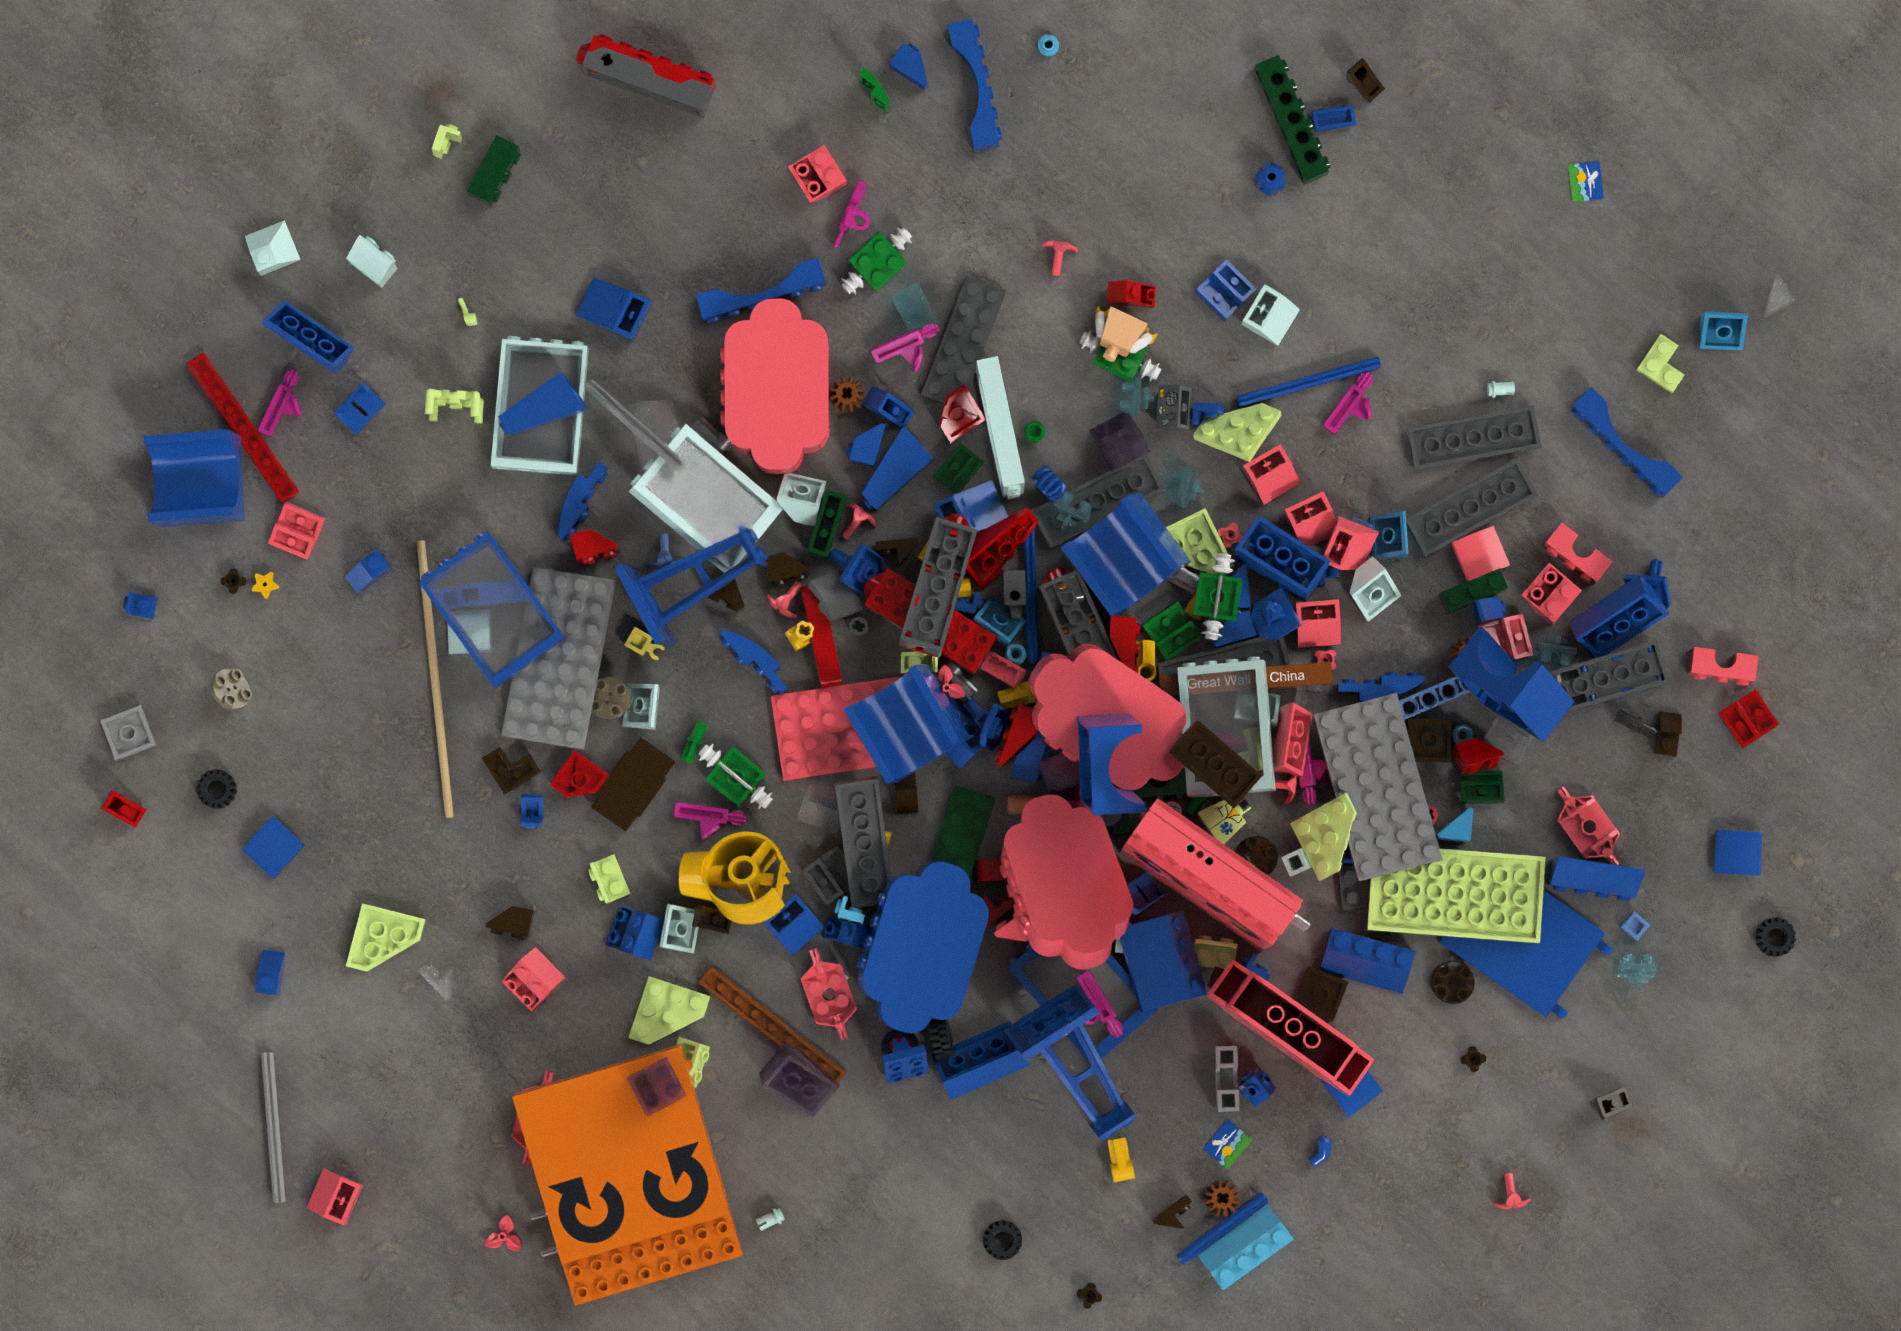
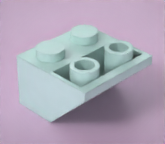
[346,235,398,288]
[1241,284,1300,346]

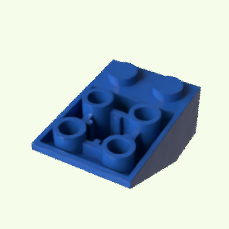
[575,277,652,343]
[933,481,1008,534]

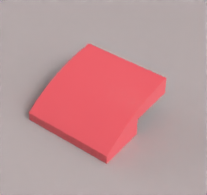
[268,502,326,560]
[1451,526,1510,581]
[1478,614,1534,661]

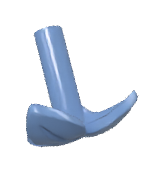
[647,534,676,570]

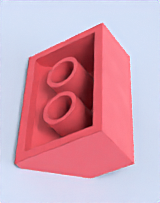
[1273,703,1313,776]

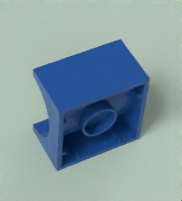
[144,429,245,527]
[1061,493,1191,617]
[1449,627,1575,742]
[844,664,971,784]
[1077,713,1146,815]

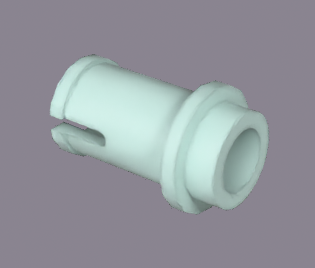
[1487,381,1515,398]
[756,1208,785,1231]

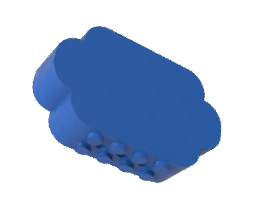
[856,861,989,1033]

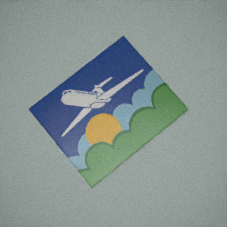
[1568,161,1604,202]
[1203,1119,1252,1170]

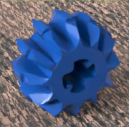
[1031,465,1067,502]

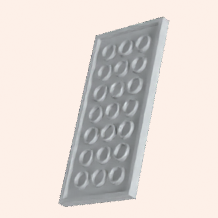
[501,567,616,750]
[1313,693,1442,882]

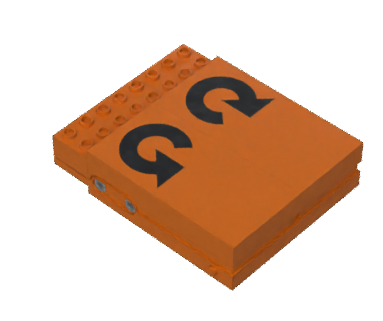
[512,1043,743,1306]

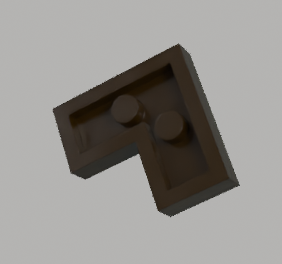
[482,747,541,795]

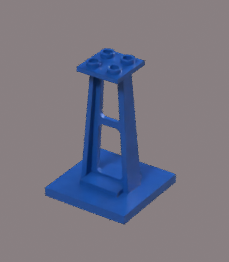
[614,525,768,647]
[1004,983,1137,1141]

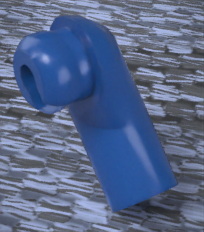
[1309,1135,1332,1168]

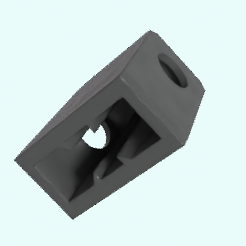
[1003,570,1026,618]

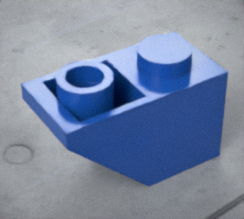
[822,917,871,950]

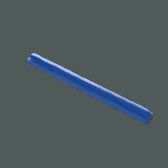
[1237,357,1381,407]
[1023,529,1039,665]

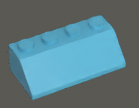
[1197,1204,1294,1290]

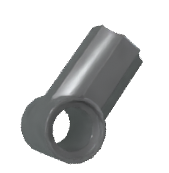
[691,417,732,455]
[1167,568,1199,595]
[935,660,978,703]

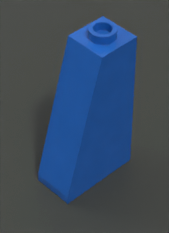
[498,372,589,436]
[862,427,933,512]

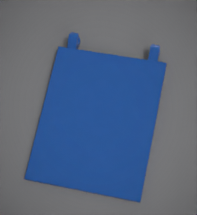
[1439,890,1612,1019]

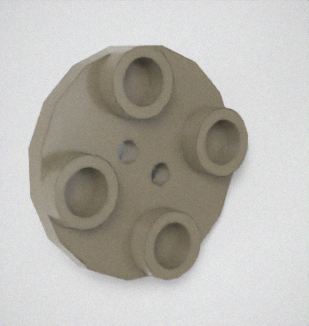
[211,669,252,710]
[591,677,631,720]

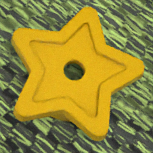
[252,572,279,599]

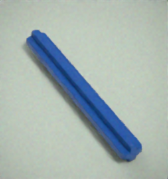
[1177,1192,1268,1265]

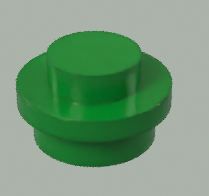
[1024,421,1046,443]

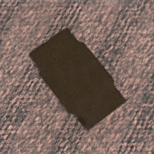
[591,737,676,832]

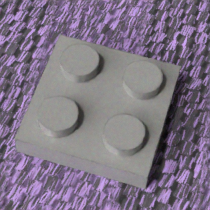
[100,705,157,761]

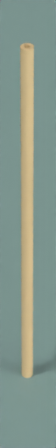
[416,541,454,818]

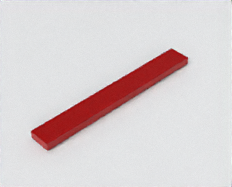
[186,352,300,504]

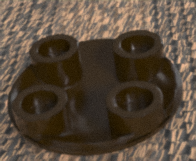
[1235,836,1278,875]
[1431,961,1475,1004]

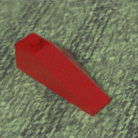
[966,507,1038,590]

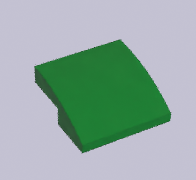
[859,67,890,114]
[1141,600,1202,661]

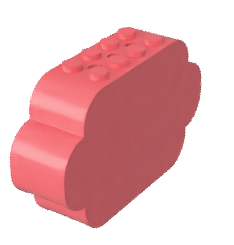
[720,299,829,475]
[1029,644,1186,790]
[1000,794,1133,970]
[1206,959,1375,1096]

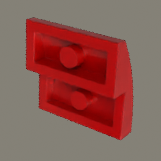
[1719,689,1780,749]

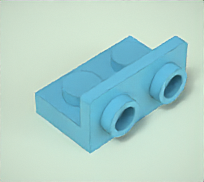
[835,896,865,926]

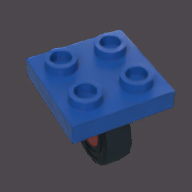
[881,1029,929,1083]

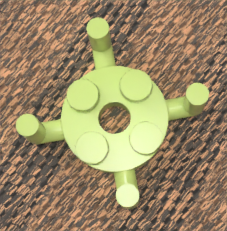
[424,389,484,424]

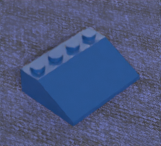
[1548,856,1645,902]
[1120,911,1207,1012]

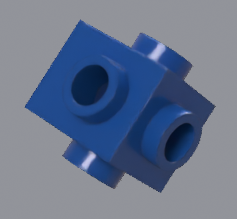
[1255,163,1287,195]
[1238,1068,1276,1107]

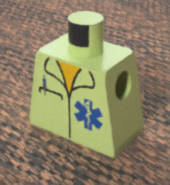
[1197,798,1251,844]

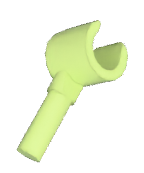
[458,298,477,326]

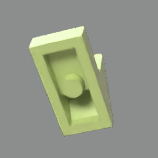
[901,651,938,674]

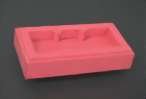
[979,650,1027,690]

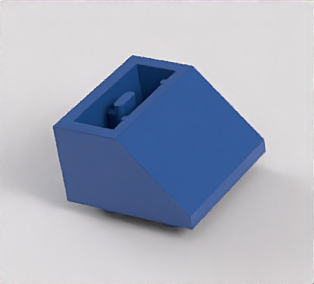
[763,894,825,956]
[605,905,664,961]

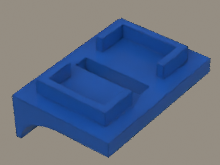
[334,382,386,435]
[1127,872,1168,916]

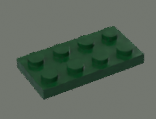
[931,785,996,879]

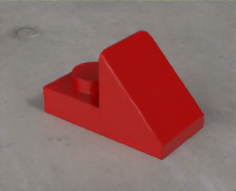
[100,790,147,828]
[985,895,1015,929]

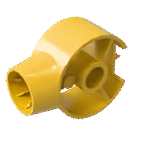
[679,832,790,924]

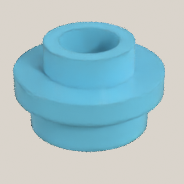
[1038,35,1059,56]
[1005,644,1026,665]
[1452,724,1474,743]

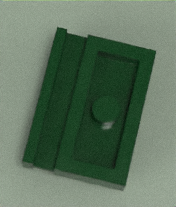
[933,443,984,494]
[1459,771,1505,804]

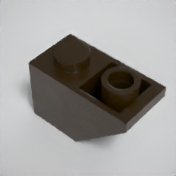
[765,552,810,587]
[707,568,745,612]
[486,906,535,940]

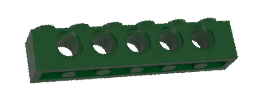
[1254,55,1331,185]

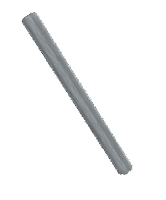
[585,380,686,472]
[261,1052,285,1203]

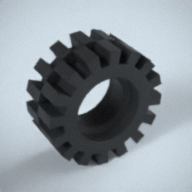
[196,769,237,809]
[1755,917,1796,957]
[929,1019,954,1059]
[983,1220,1022,1260]

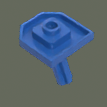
[829,543,884,595]
[1624,559,1672,609]
[1251,588,1301,641]
[964,698,1011,751]

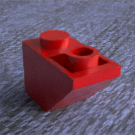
[1107,280,1156,308]
[1451,738,1504,774]

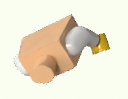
[1095,306,1158,362]

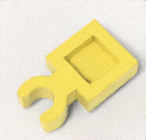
[624,627,665,661]

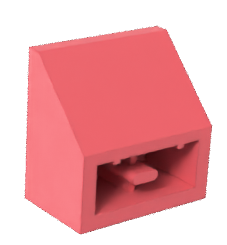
[788,145,847,203]
[1242,444,1301,505]
[1283,491,1336,547]
[1322,516,1379,570]
[1521,563,1582,625]
[1294,599,1341,648]
[993,913,1028,943]
[502,947,566,1012]
[306,1168,363,1225]

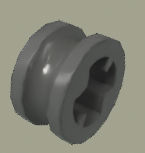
[849,617,868,637]

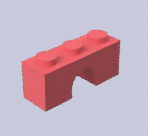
[1544,522,1613,584]
[1688,647,1758,686]

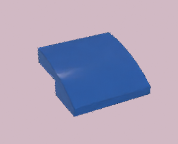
[1194,259,1257,322]
[242,816,305,879]
[1714,830,1762,876]
[1320,1071,1383,1117]

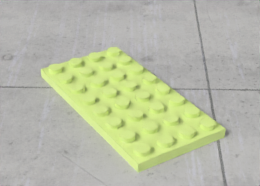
[1367,849,1546,943]

